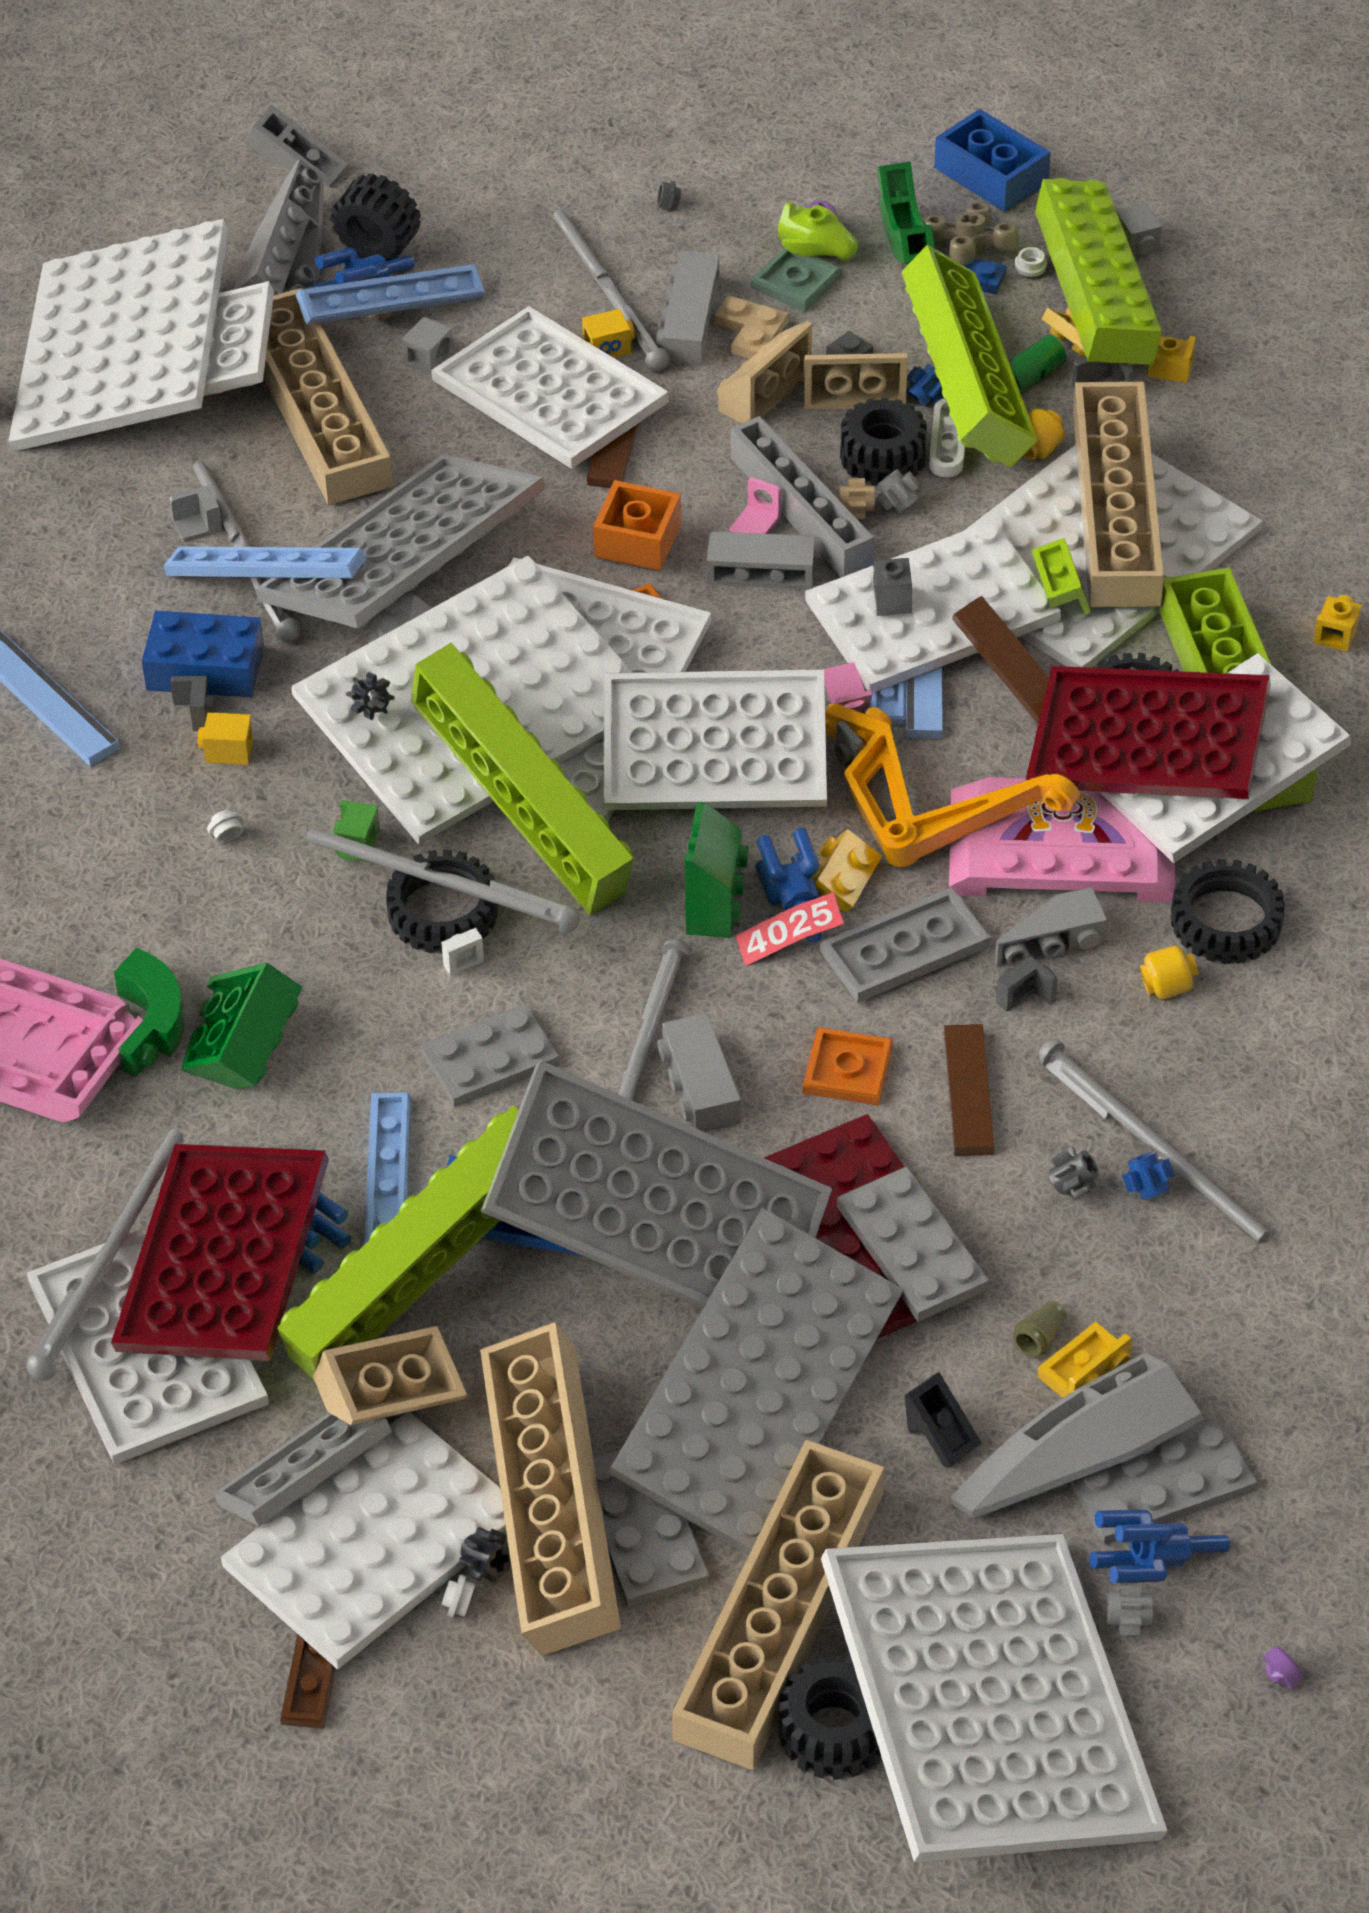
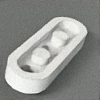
[929,398,965,477]

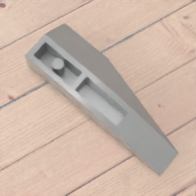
[233,158,324,295]
[950,1352,1203,1519]

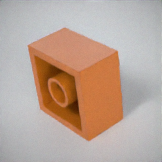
[593,480,681,571]

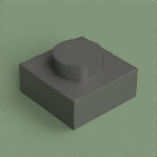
[826,331,873,355]

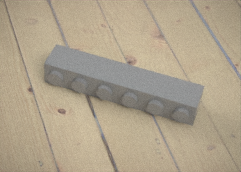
[731,416,874,577]

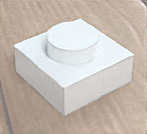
[441,928,484,976]

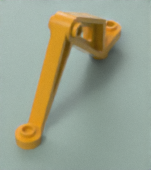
[825,703,1080,867]

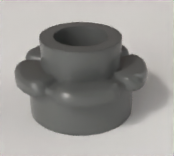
[657,180,681,212]

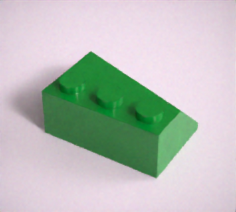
[684,802,749,938]
[181,963,303,1089]

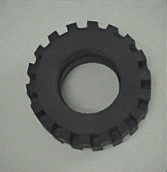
[330,174,421,262]
[840,398,927,486]
[779,1656,881,1780]

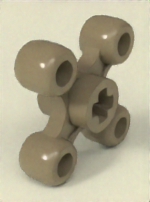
[923,202,1019,266]

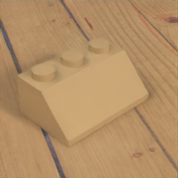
[717,321,812,423]
[803,353,908,409]
[313,1326,467,1425]

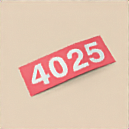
[735,892,844,966]

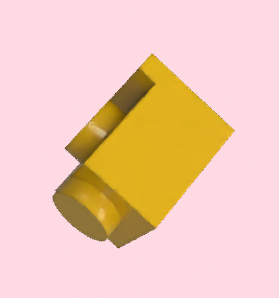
[1148,336,1196,383]
[1313,595,1362,652]

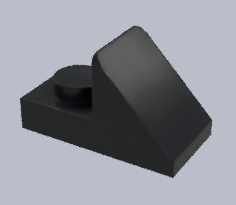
[905,1372,982,1466]

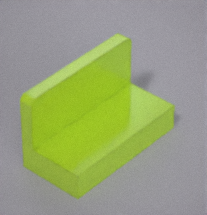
[1031,537,1091,615]

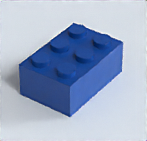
[934,109,1051,212]
[142,610,264,698]

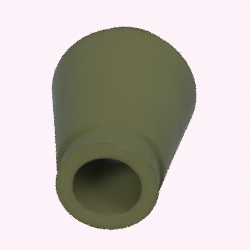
[1013,1301,1066,1357]

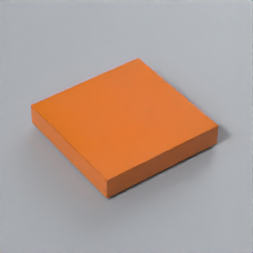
[802,1027,893,1106]

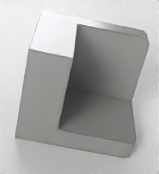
[169,485,222,542]

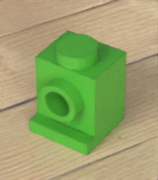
[333,800,380,862]

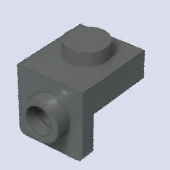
[171,676,215,731]
[996,956,1058,1012]

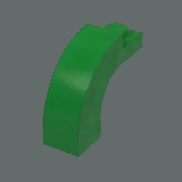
[876,161,935,263]
[114,947,185,1077]

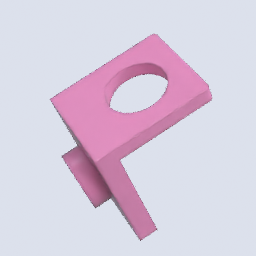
[729,477,781,534]
[823,662,873,711]

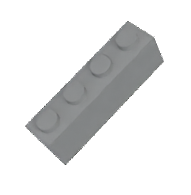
[656,251,720,366]

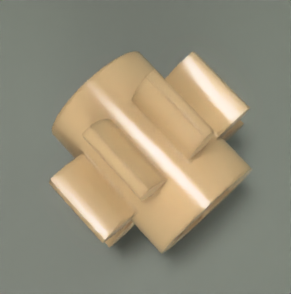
[839,478,875,519]

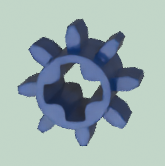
[906,364,944,406]
[1122,1151,1175,1200]

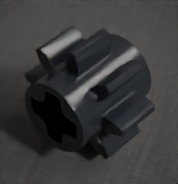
[346,672,395,720]
[459,1527,511,1582]

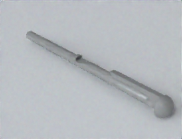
[553,209,670,372]
[193,461,302,643]
[307,827,580,934]
[618,938,690,1100]
[1039,1040,1269,1244]
[27,1129,183,1381]

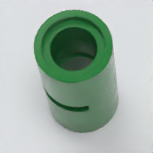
[1009,335,1067,394]

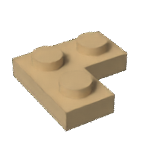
[714,295,788,359]

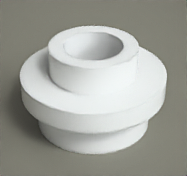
[1014,247,1047,277]
[207,810,244,843]
[441,1575,475,1618]

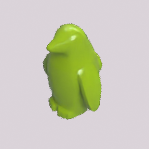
[778,201,859,264]

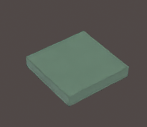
[751,248,842,312]

